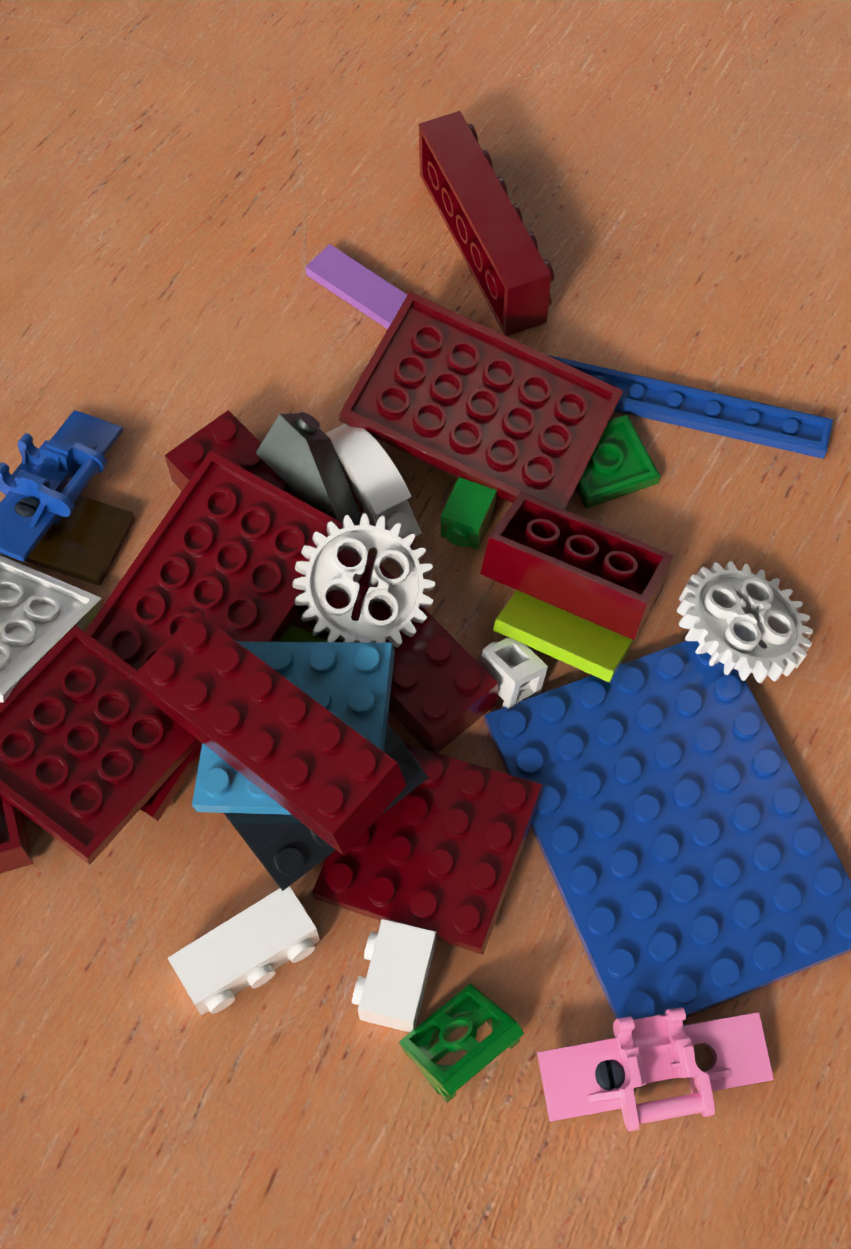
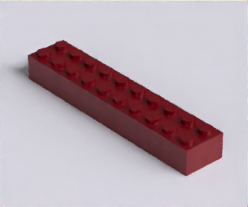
[165,410,498,753]

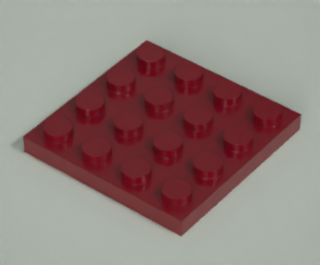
[0,625,201,865]
[312,744,543,955]

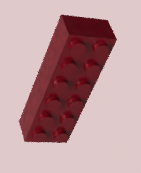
[419,111,554,336]
[133,611,407,856]

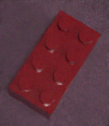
[480,492,674,640]

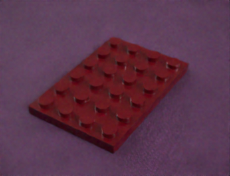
[339,291,623,510]

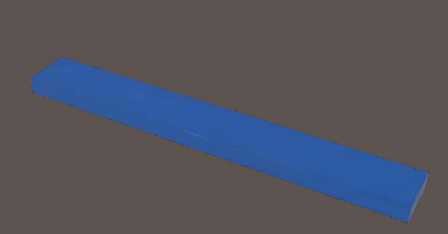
[548,355,833,459]

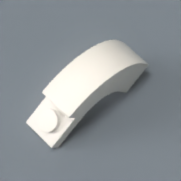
[325,424,422,539]

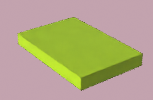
[493,590,639,683]

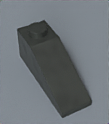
[256,412,361,526]

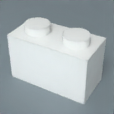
[352,919,436,1032]

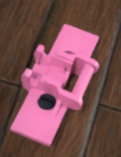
[537,1007,774,1132]

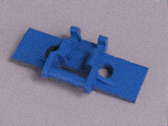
[0,410,123,562]

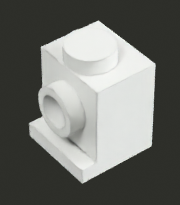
[479,637,548,710]

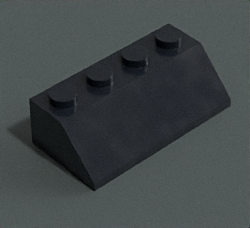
[224,724,429,891]

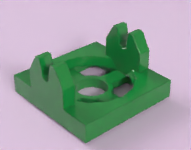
[399,983,524,1103]

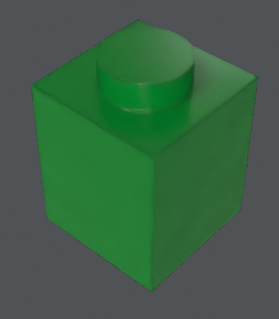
[441,477,497,550]

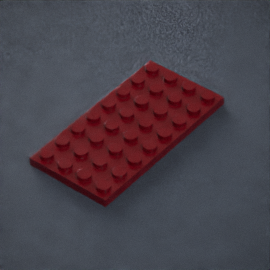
[85,450,343,821]

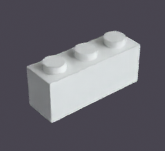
[167,886,320,1016]

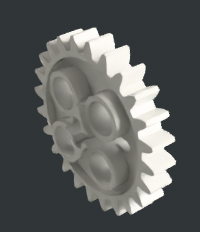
[293,513,435,648]
[677,561,813,683]

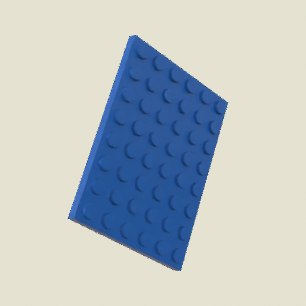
[484,641,851,1020]

